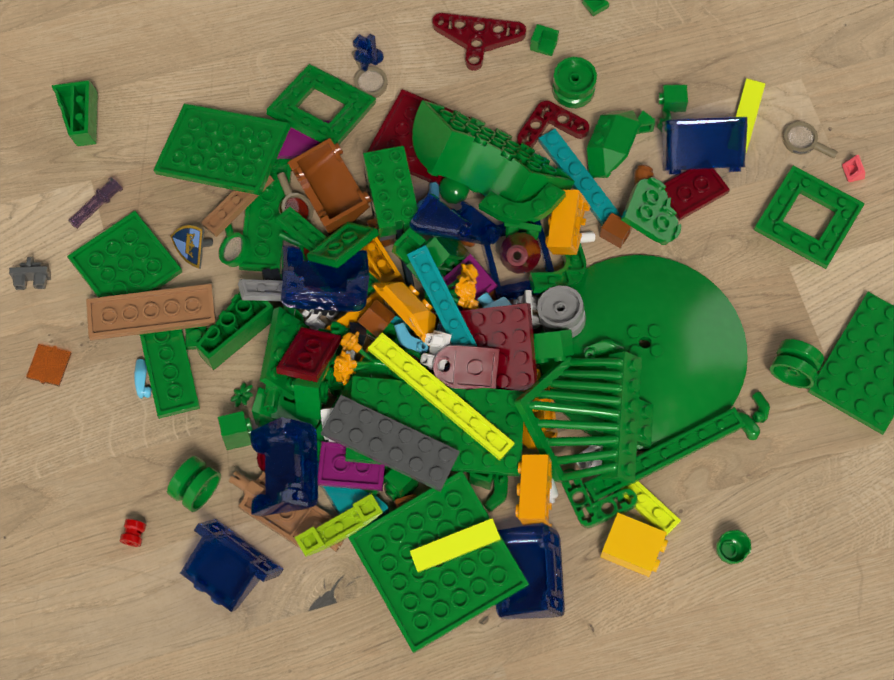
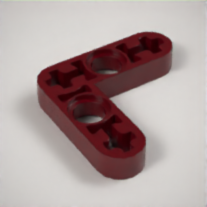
[517,101,590,148]

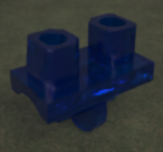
[353,34,384,72]

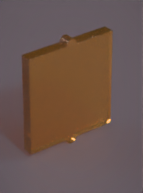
[26,344,72,387]

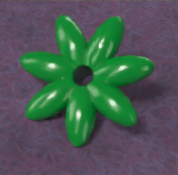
[230,383,253,408]

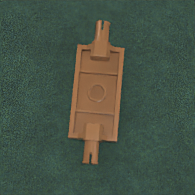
[229,471,344,552]

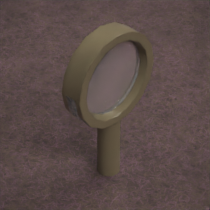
[352,50,388,98]
[783,121,838,159]

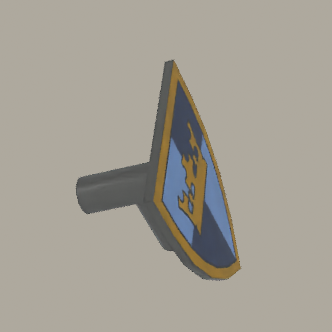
[170,225,213,269]

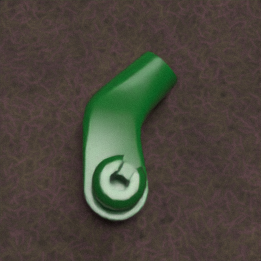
[583,339,625,358]
[738,412,760,440]
[484,475,508,512]

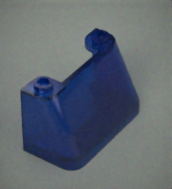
[662,117,747,175]
[409,193,502,246]
[281,245,369,312]
[251,417,318,516]
[496,523,565,619]

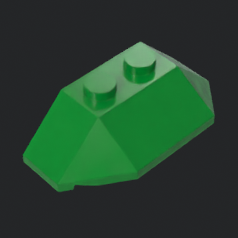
[587,110,641,178]

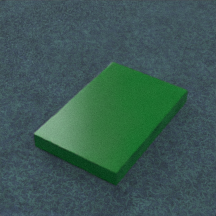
[307,222,379,268]

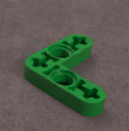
[561,468,638,528]

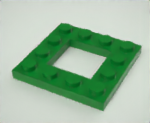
[266,64,376,145]
[754,165,865,269]

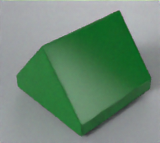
[637,110,656,134]

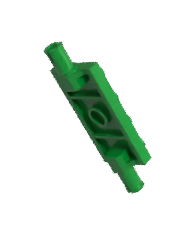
[259,299,310,413]

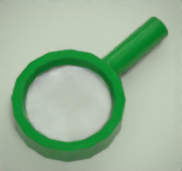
[219,223,250,267]

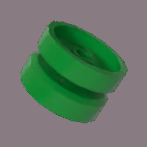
[552,57,597,109]
[770,339,825,389]
[167,456,221,512]

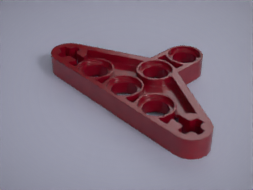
[432,13,526,71]

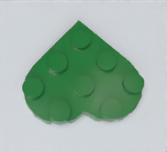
[621,177,682,245]

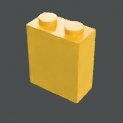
[600,513,668,577]

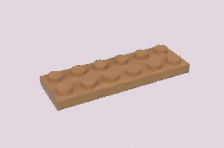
[86,284,216,341]

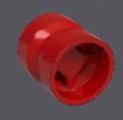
[119,519,147,547]

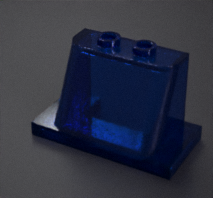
[180,519,284,612]

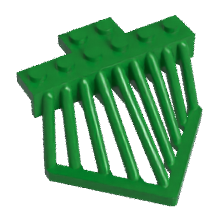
[514,351,653,484]

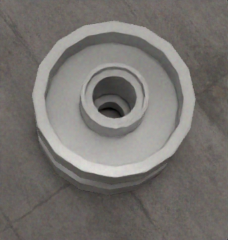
[537,286,586,338]

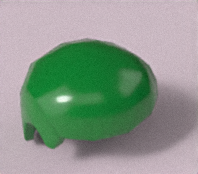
[439,177,470,204]
[715,530,752,565]

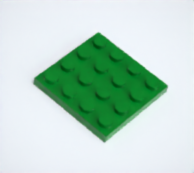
[67,211,182,298]

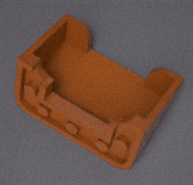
[288,138,371,235]

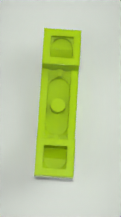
[294,493,383,557]

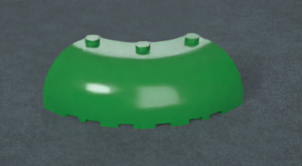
[413,100,575,203]

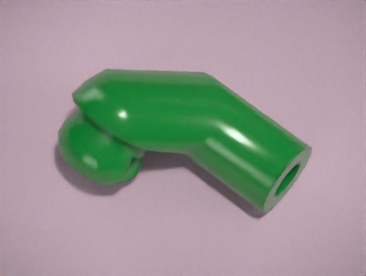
[752,392,770,423]

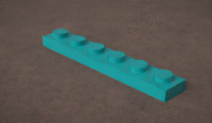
[538,129,622,226]
[407,245,477,346]

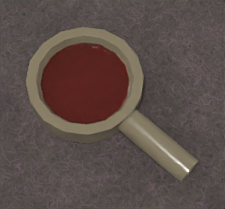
[277,172,314,222]

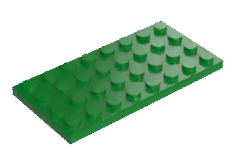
[345,376,524,477]

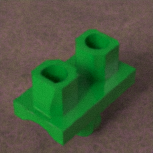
[504,221,542,240]

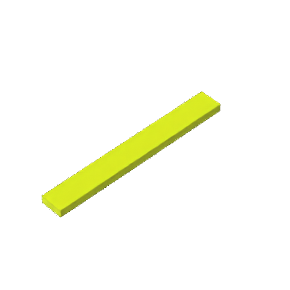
[368,333,515,461]

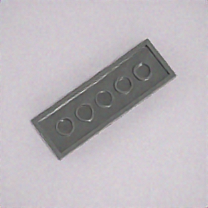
[321,395,460,492]

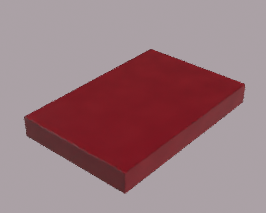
[664,159,730,221]
[276,327,341,382]

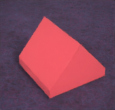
[842,155,865,182]

